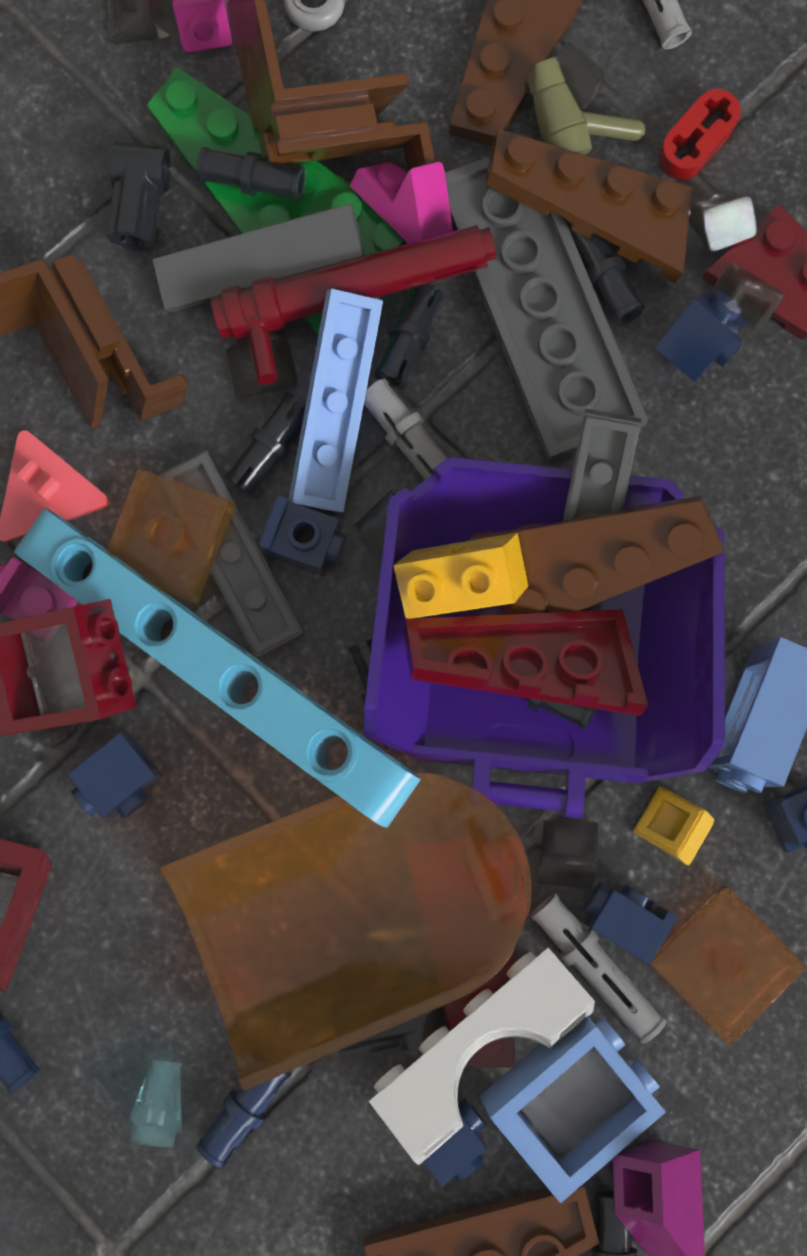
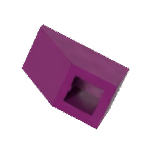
[613,1141,705,1256]

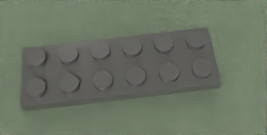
[445,156,648,462]

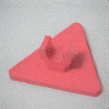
[0,430,109,543]

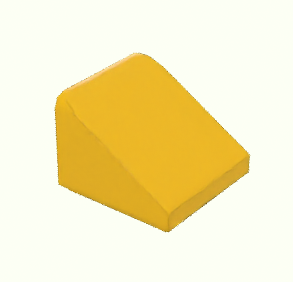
[633,786,714,866]

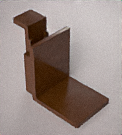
[227,0,435,171]
[0,254,189,429]

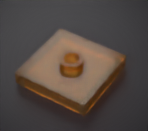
[107,468,236,604]
[650,885,807,1046]

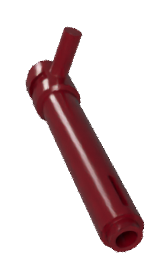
[211,225,497,384]

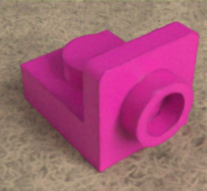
[172,0,232,52]
[0,557,78,642]

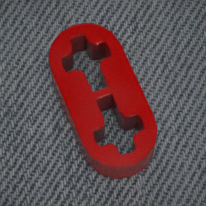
[658,89,741,180]

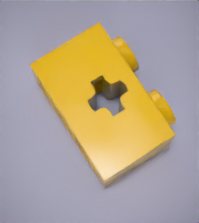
[393,533,528,619]

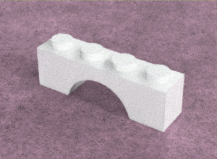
[369,948,595,1165]

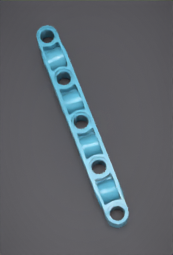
[14,508,421,828]

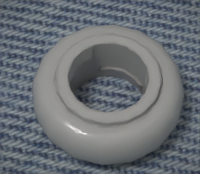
[283,0,345,32]

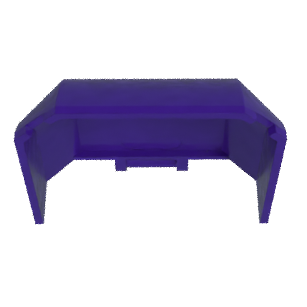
[364,457,725,819]

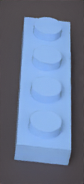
[288,289,383,513]

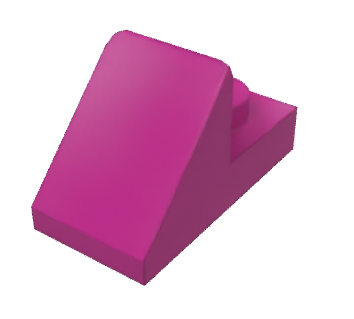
[350,162,454,244]

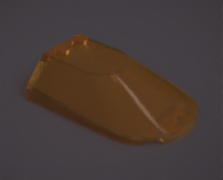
[159,772,531,1091]

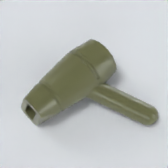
[526,57,645,155]

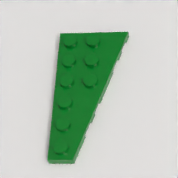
[147,67,408,336]

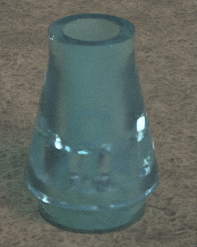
[126,1059,182,1147]

